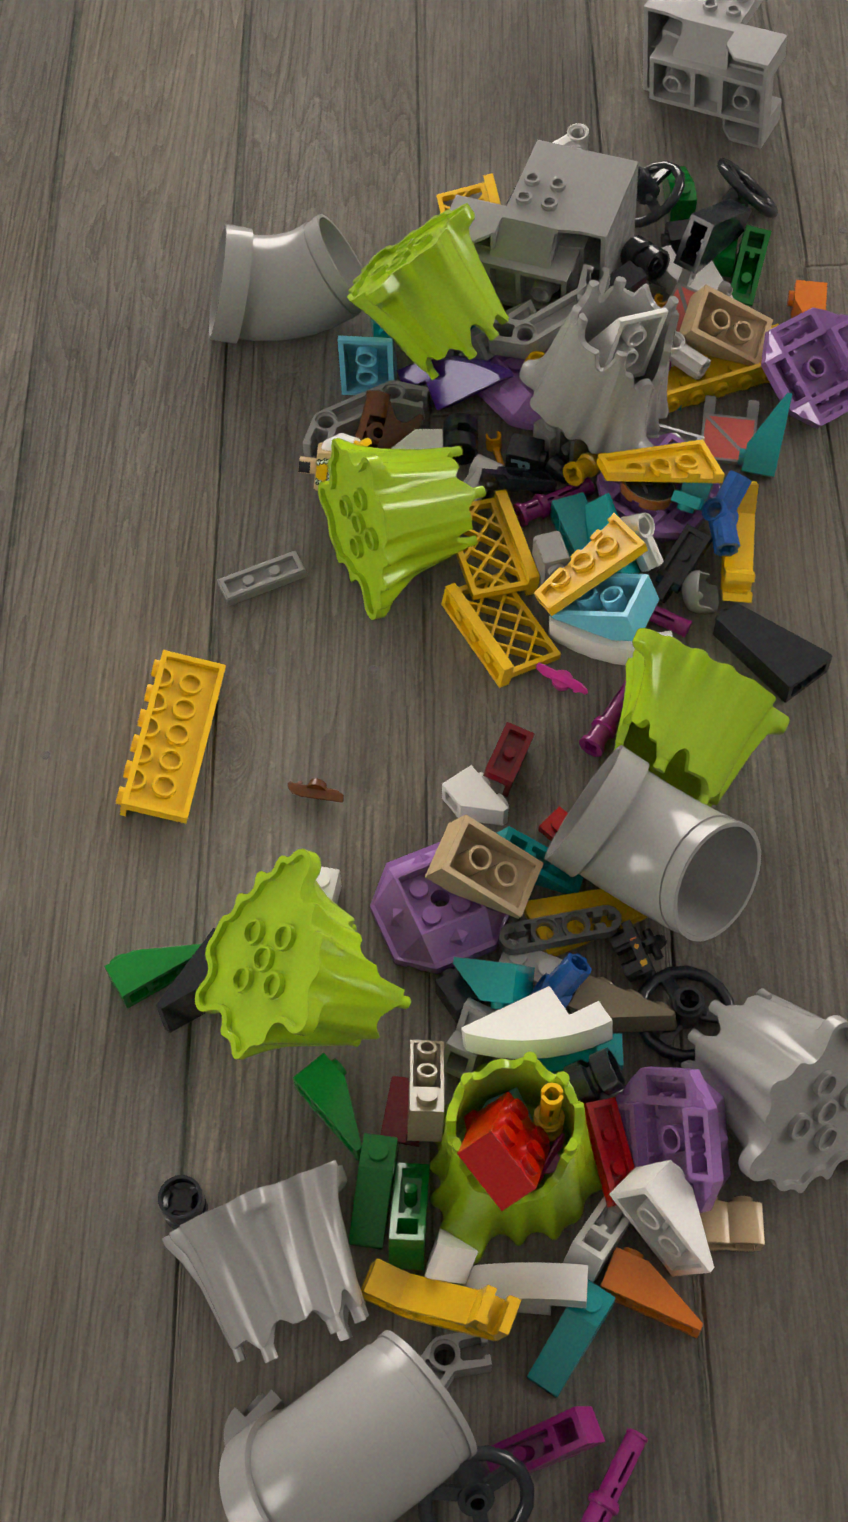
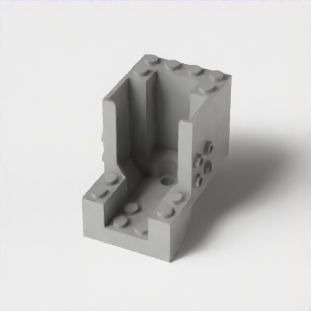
[643,0,787,149]
[450,140,639,311]

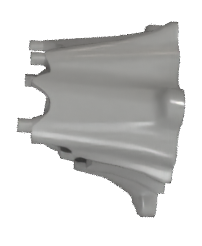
[519,276,679,454]
[681,988,848,1193]
[162,1160,369,1363]

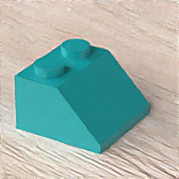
[453,957,535,1009]

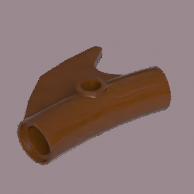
[355,390,423,449]

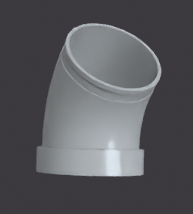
[208,214,362,344]
[545,745,761,941]
[219,1330,477,1522]

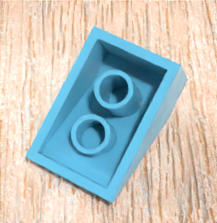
[338,336,397,395]
[550,573,659,641]

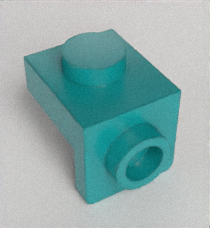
[671,483,713,514]

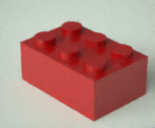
[457,1091,551,1211]

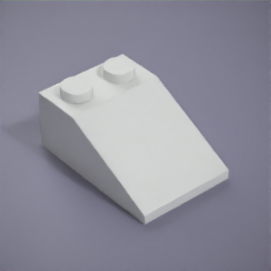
[588,308,669,377]
[609,1160,714,1277]

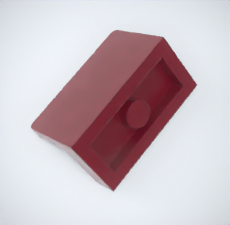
[483,722,535,797]
[380,1076,420,1147]

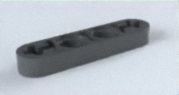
[499,905,622,955]

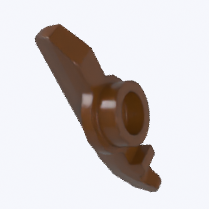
[288,778,344,803]

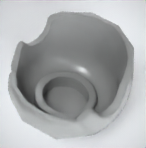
[681,570,719,614]

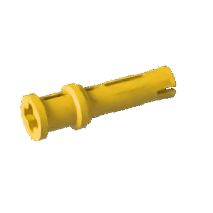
[563,452,605,486]
[533,1083,565,1142]

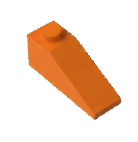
[787,280,827,318]
[600,1247,703,1338]

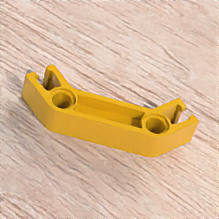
[720,481,759,603]
[361,1258,521,1341]

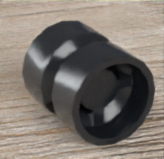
[620,235,670,282]
[443,413,478,465]
[564,1047,626,1104]
[158,1175,208,1230]

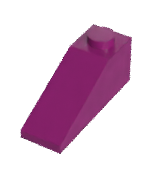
[486,1406,605,1482]

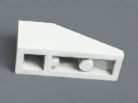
[563,1196,631,1283]

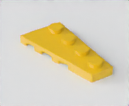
[597,439,725,483]

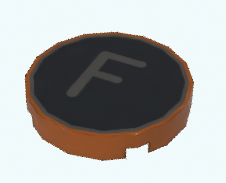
[620,481,677,511]

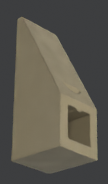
[569,975,677,1033]
[407,1040,444,1142]

